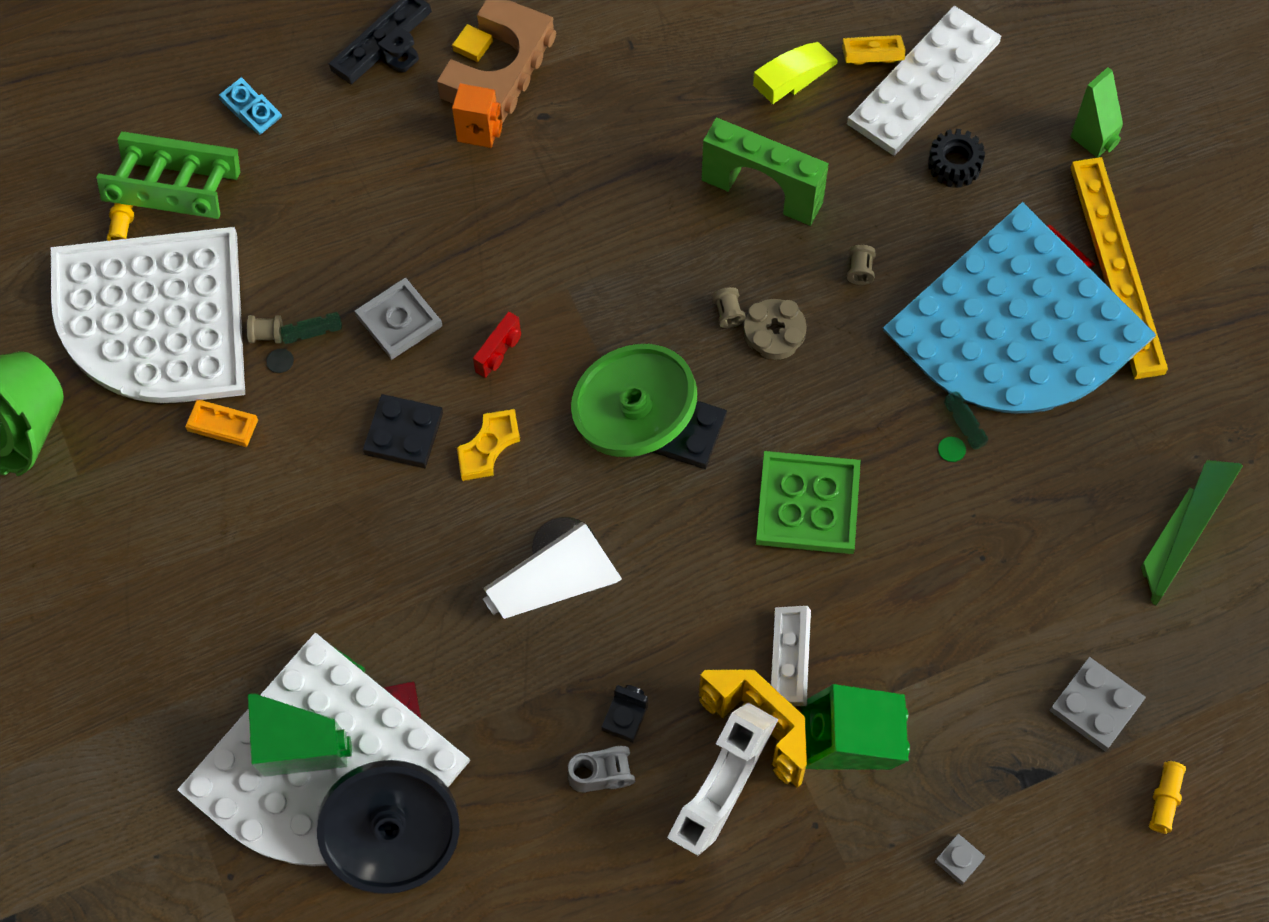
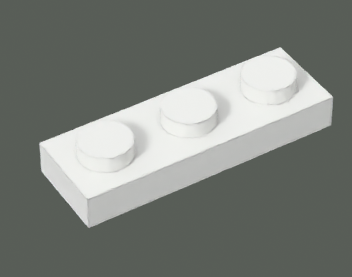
[771,606,811,706]

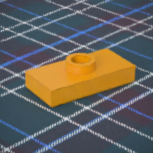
[185,399,258,447]

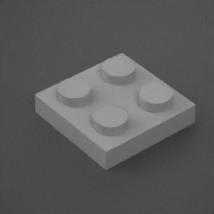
[355,277,442,360]
[1049,657,1146,752]

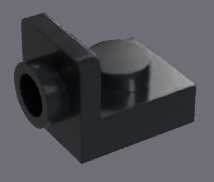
[602,685,648,743]

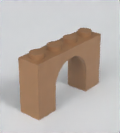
[437,0,556,123]

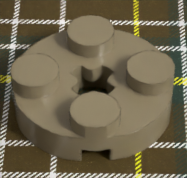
[744,299,807,360]

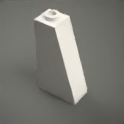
[483,522,622,619]

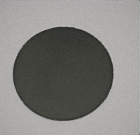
[266,349,294,373]

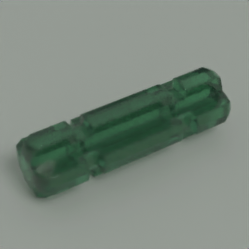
[280,312,342,344]
[944,391,988,450]

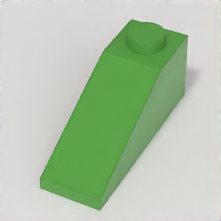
[1070,67,1123,158]

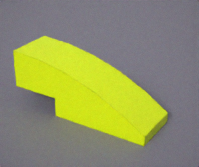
[753,42,838,104]

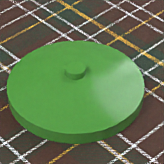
[571,344,697,457]

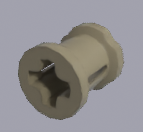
[847,245,876,285]
[712,287,746,328]
[247,315,283,343]

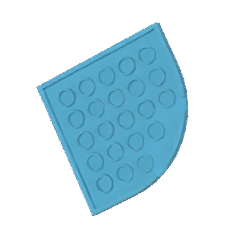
[883,202,1156,414]

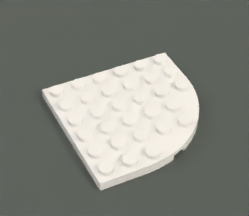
[51,227,245,403]
[177,633,470,866]

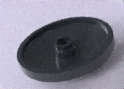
[317,760,460,894]

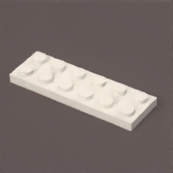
[847,6,1001,156]

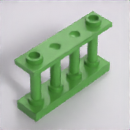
[97,131,240,219]

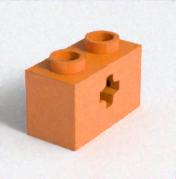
[452,83,502,148]

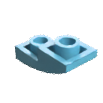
[219,77,282,135]

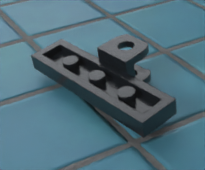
[329,0,432,85]

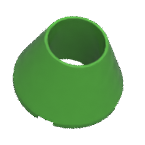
[0,351,64,476]

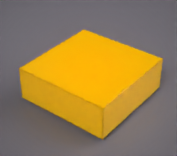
[452,24,493,62]

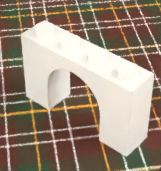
[667,703,779,856]

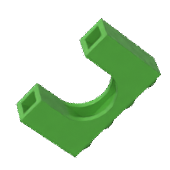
[702,117,829,226]

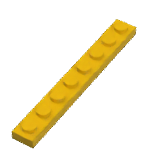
[1070,157,1168,379]

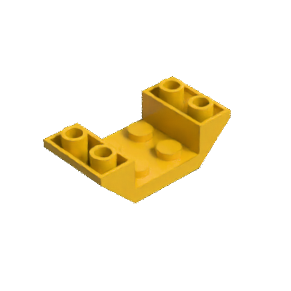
[699,670,807,788]

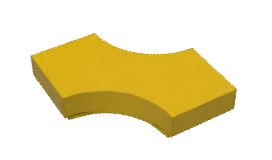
[457,409,520,481]

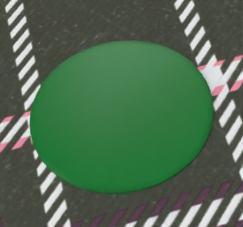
[938,437,966,462]

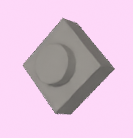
[935,834,985,885]

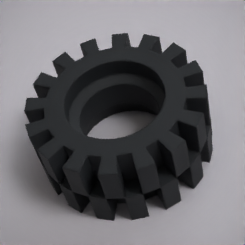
[928,129,985,188]

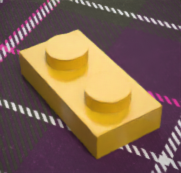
[843,35,905,65]

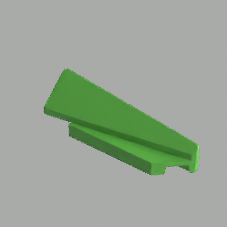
[1141,460,1243,606]

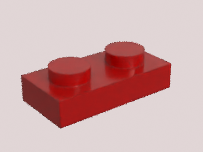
[473,311,522,378]

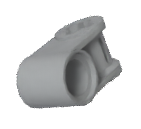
[568,746,635,793]

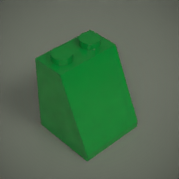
[800,684,910,770]
[248,694,352,777]

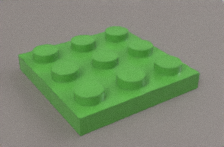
[756,451,861,554]

